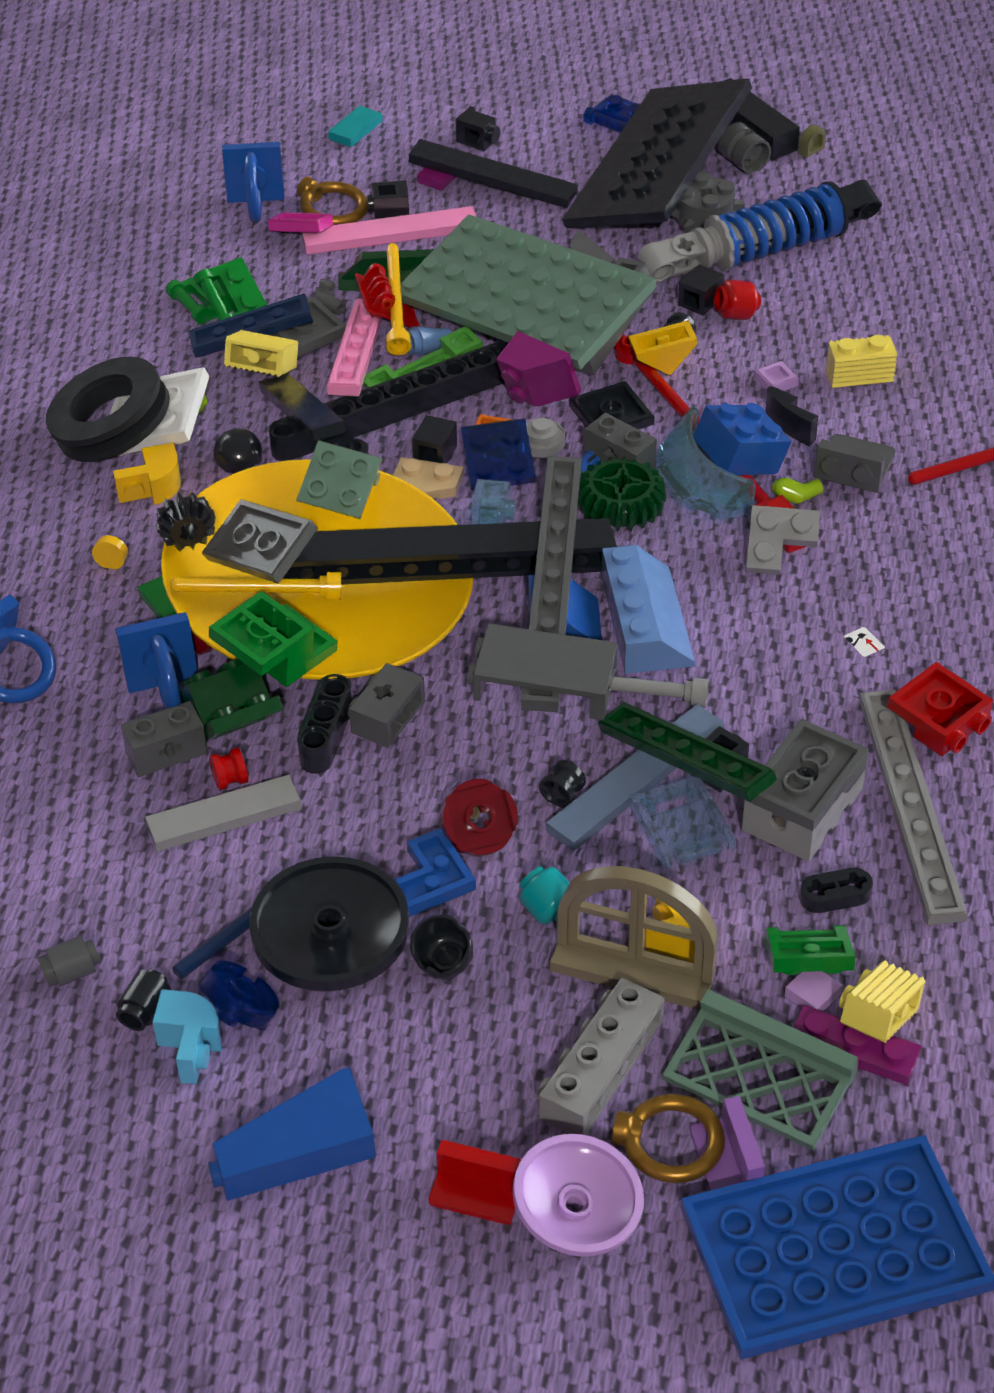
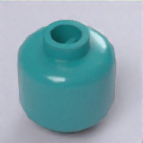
[519,866,570,925]

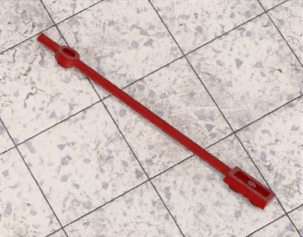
[615,334,807,553]

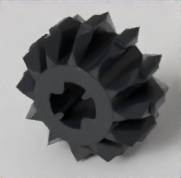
[156,491,216,552]

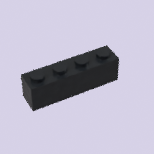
[724,78,800,161]

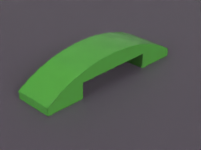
[363,326,483,388]

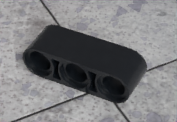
[297,674,352,774]

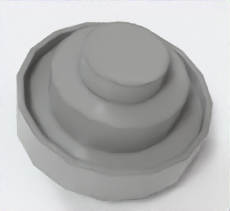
[518,417,565,458]

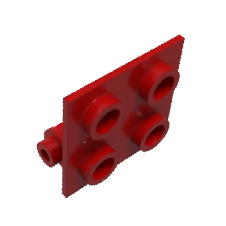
[355,263,420,327]

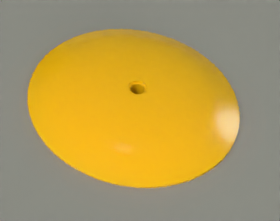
[161,459,474,680]

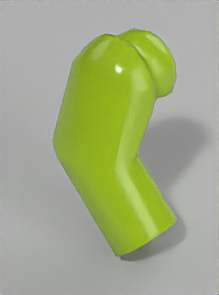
[772,477,824,504]

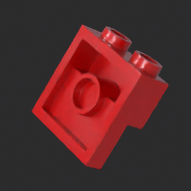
[887,662,993,757]

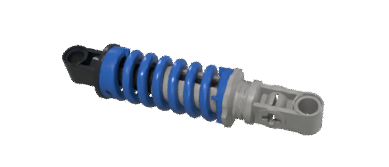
[638,180,882,283]

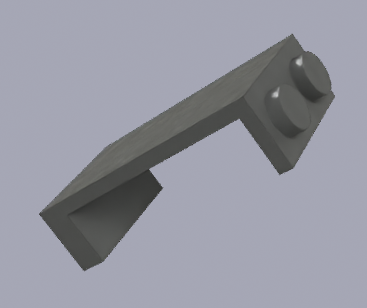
[468,623,618,720]

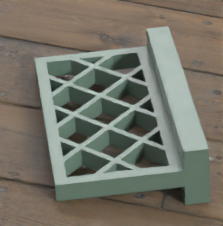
[662,989,858,1151]

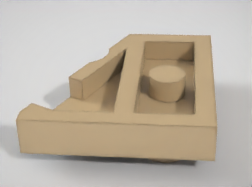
[393,457,464,499]

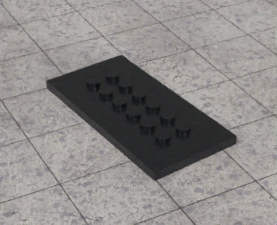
[562,78,752,229]

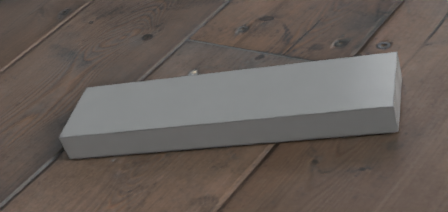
[145,774,302,852]

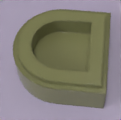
[798,124,826,158]

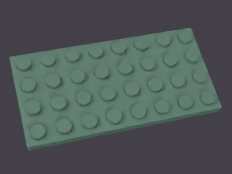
[401,214,657,370]

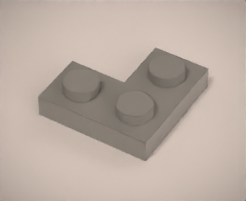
[746,505,820,575]

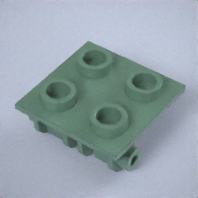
[296,440,382,519]

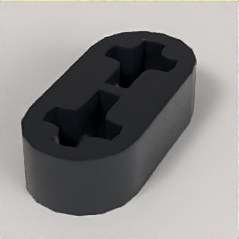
[799,868,873,913]

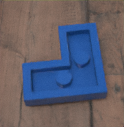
[394,828,476,917]

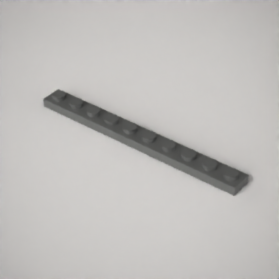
[521,456,582,712]

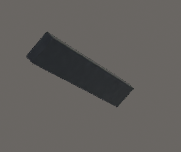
[408,139,578,208]
[258,373,346,441]

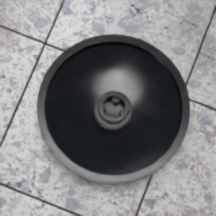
[249,857,409,991]

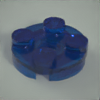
[198,960,280,1030]

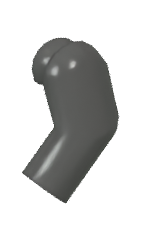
[315,278,346,316]

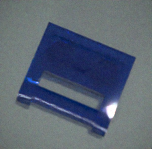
[583,94,640,133]

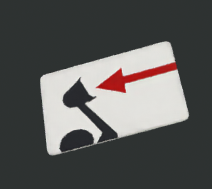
[844,627,885,657]

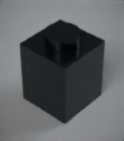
[678,264,725,316]
[412,415,457,463]

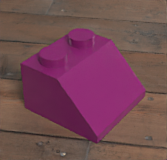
[496,331,582,407]

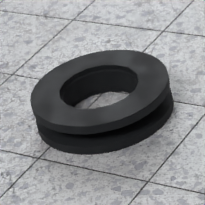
[46,356,170,462]

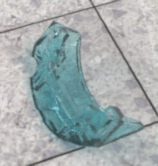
[656,406,755,521]

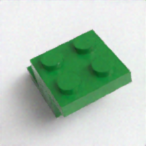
[209,591,338,688]

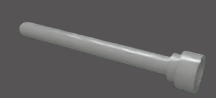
[611,676,709,708]

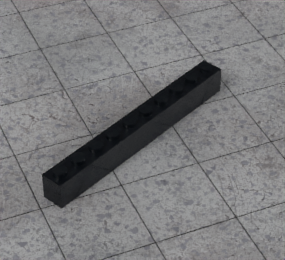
[282,518,617,585]

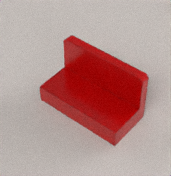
[428,1140,522,1225]

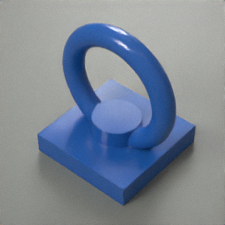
[222,142,285,223]
[0,594,56,703]
[115,612,198,709]

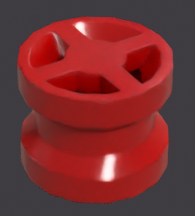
[209,747,249,791]

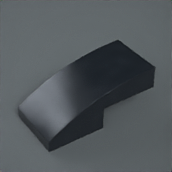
[765,385,818,446]

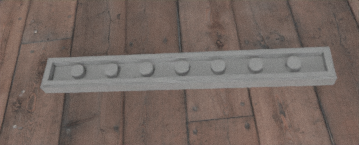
[859,690,967,925]

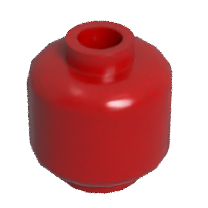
[713,280,761,320]

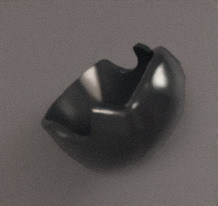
[213,428,263,474]
[410,915,473,980]

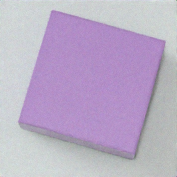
[755,361,799,391]
[785,971,843,1011]

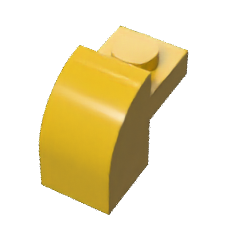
[113,442,181,505]

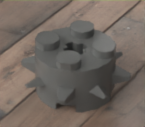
[671,171,745,233]

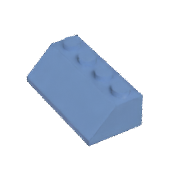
[601,545,695,674]

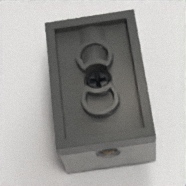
[742,719,869,861]

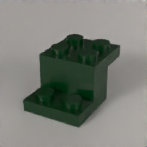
[179,659,284,742]

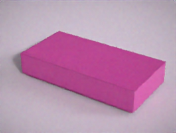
[267,212,333,233]

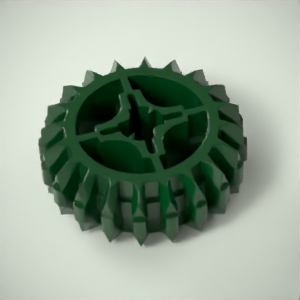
[578,456,667,532]

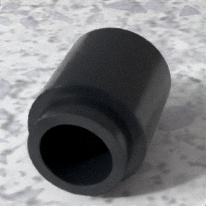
[116,969,171,1031]

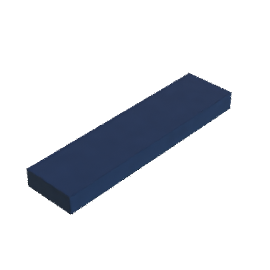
[188,293,313,358]

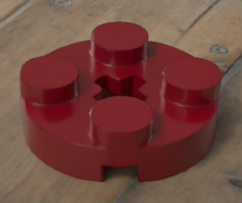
[440,779,518,857]

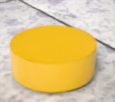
[92,535,128,569]

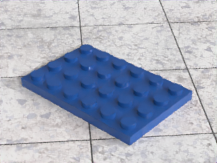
[680,1135,994,1360]

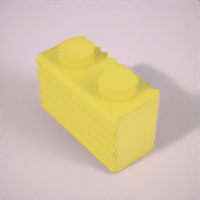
[224,330,298,377]
[826,335,897,388]
[839,960,926,1043]

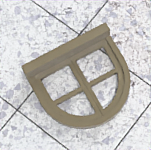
[550,866,718,1010]

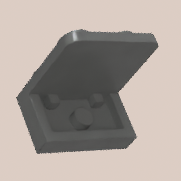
[814,434,895,493]

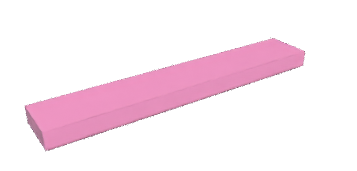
[302,206,476,255]
[327,299,383,396]

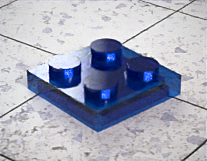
[461,418,536,491]

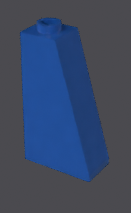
[208,1067,376,1201]

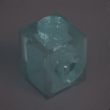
[471,479,515,524]

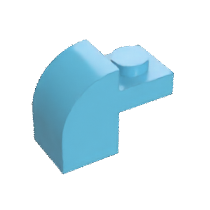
[153,989,222,1084]

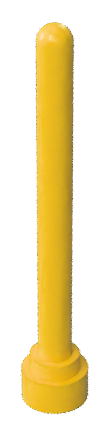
[386,243,411,356]
[171,572,341,600]

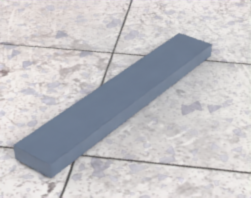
[546,704,724,851]

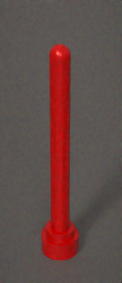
[908,447,994,485]

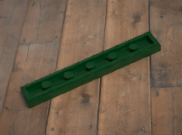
[598,702,777,802]

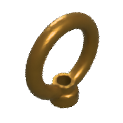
[297,176,368,225]
[612,1094,725,1183]

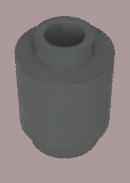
[37,935,100,987]

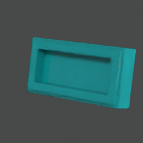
[328,105,383,147]

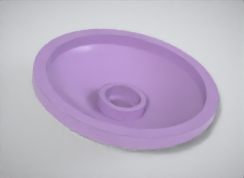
[513,1134,644,1257]

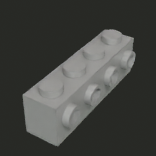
[536,977,665,1135]

